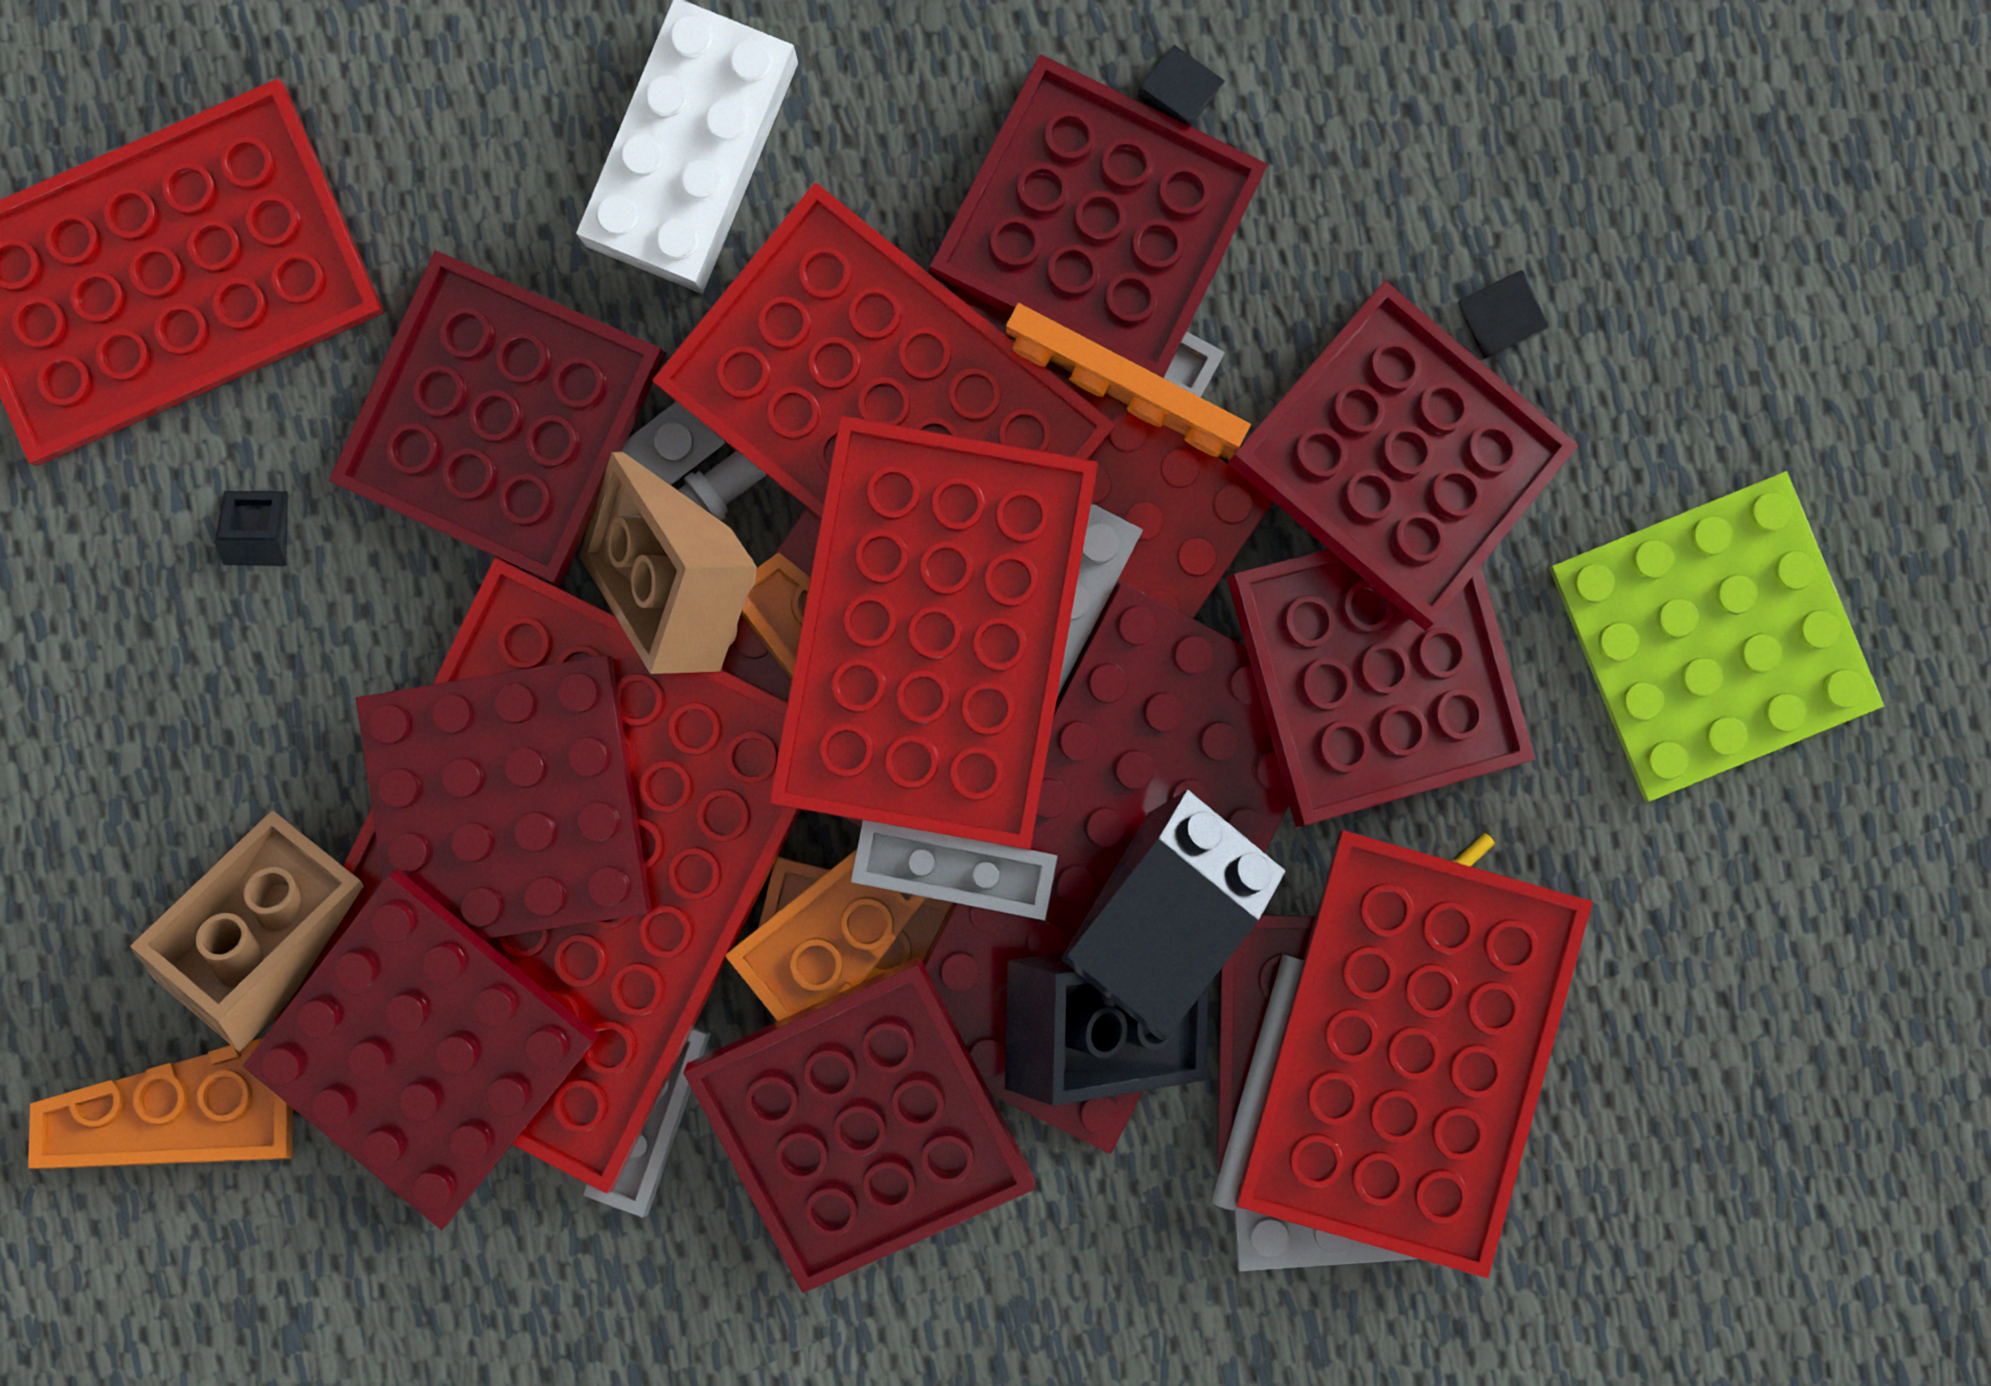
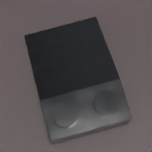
[1061,789,1286,1041]
[1005,953,1208,1106]

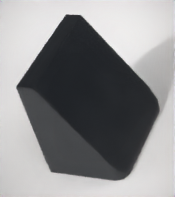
[1137,45,1225,127]
[1458,270,1548,359]
[215,491,288,566]

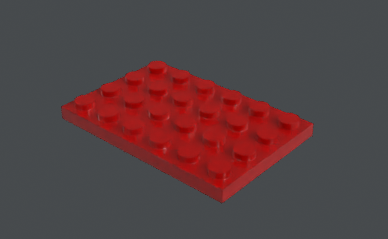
[0,78,385,466]
[652,182,1116,519]
[770,416,1098,850]
[1236,830,1593,1279]

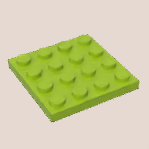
[1549,471,1884,802]

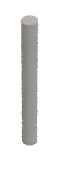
[1211,954,1304,1211]

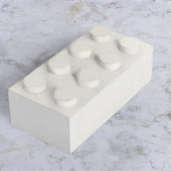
[576,0,798,294]

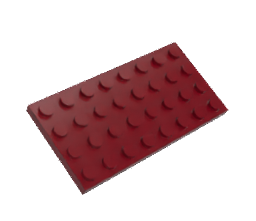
[922,581,1289,1154]

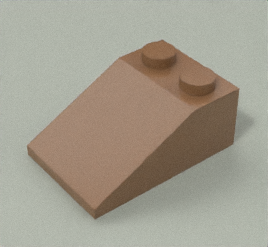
[579,452,757,674]
[130,810,364,1052]

